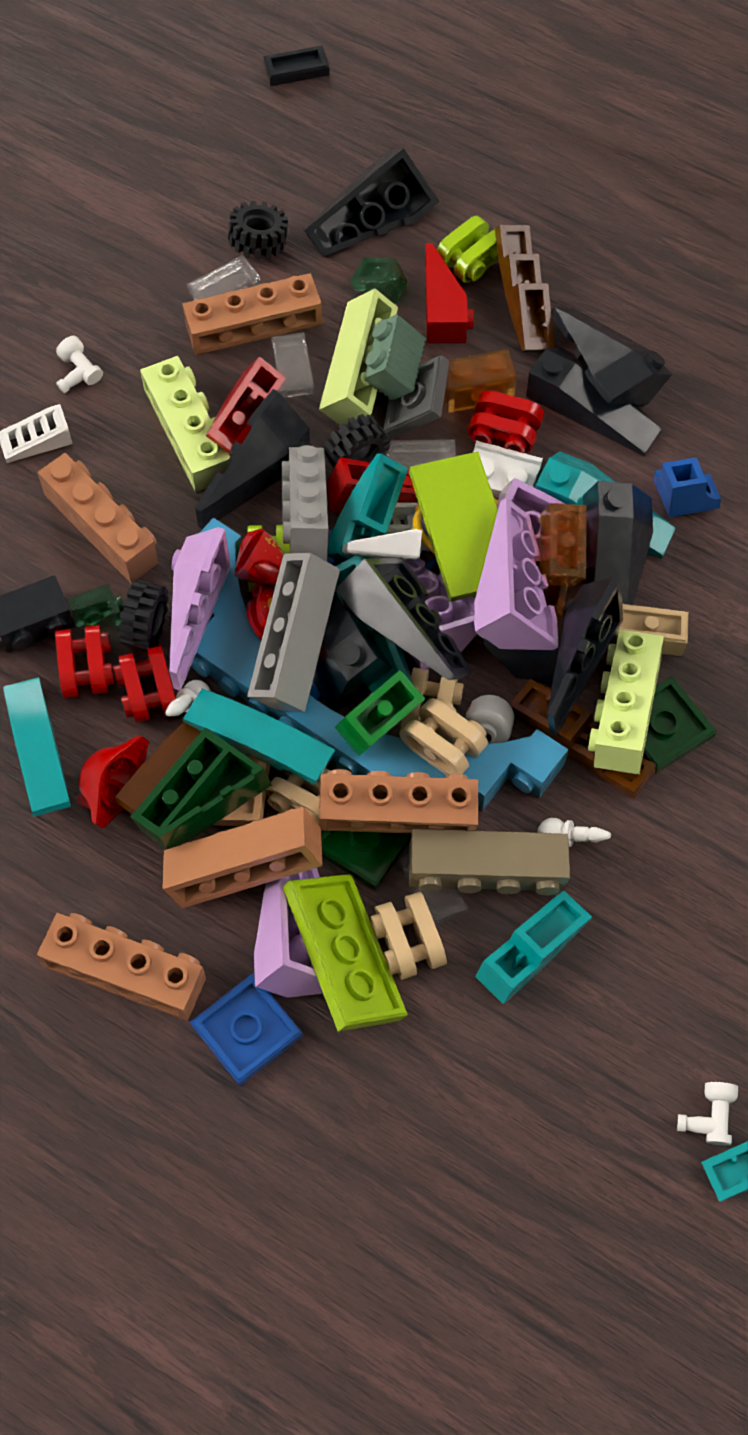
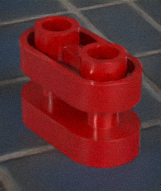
[467,391,544,454]
[55,625,115,699]
[113,645,176,724]

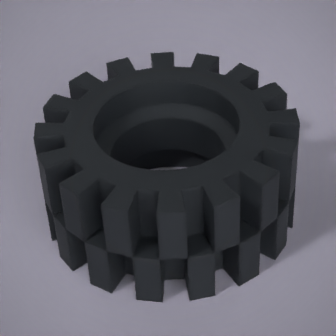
[228,201,288,260]
[324,414,391,468]
[119,580,169,649]

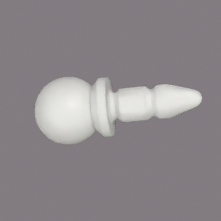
[166,680,211,716]
[537,818,611,847]

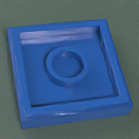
[190,973,303,1087]

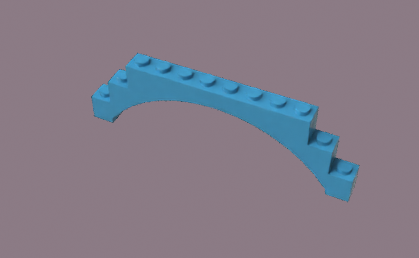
[191,518,568,811]

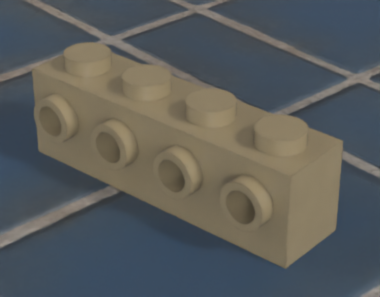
[409,829,570,896]

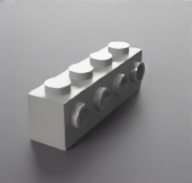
[282,445,328,562]
[247,553,340,712]

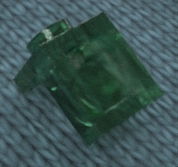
[350,257,408,304]
[67,584,124,631]

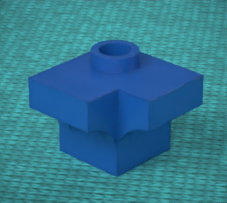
[654,457,721,517]

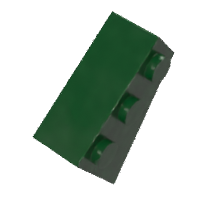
[130,727,272,850]

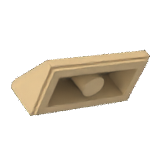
[611,604,689,656]

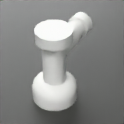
[56,336,103,394]
[677,1082,738,1146]

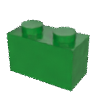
[334,670,425,756]

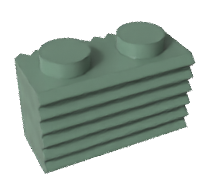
[365,314,427,400]

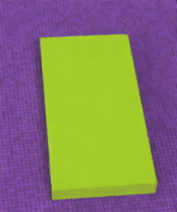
[409,452,498,602]
[283,874,408,1032]

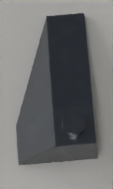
[551,307,672,405]
[526,347,662,457]
[583,481,653,605]
[547,577,623,736]
[313,585,393,712]

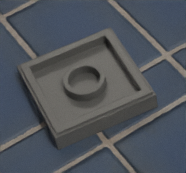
[384,355,449,440]

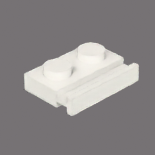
[473,441,543,498]

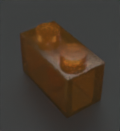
[444,349,516,413]
[540,503,586,586]

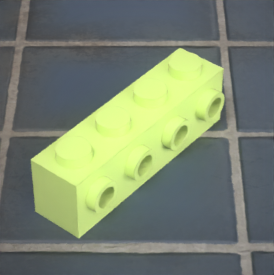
[319,288,398,425]
[140,356,231,493]
[588,630,664,774]

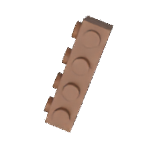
[182,273,323,355]
[37,453,159,584]
[319,769,478,833]
[163,806,322,908]
[36,913,206,1021]

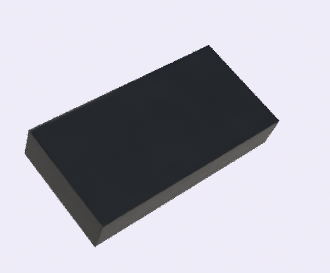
[263,45,330,86]

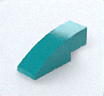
[327,453,408,563]
[475,890,592,1004]

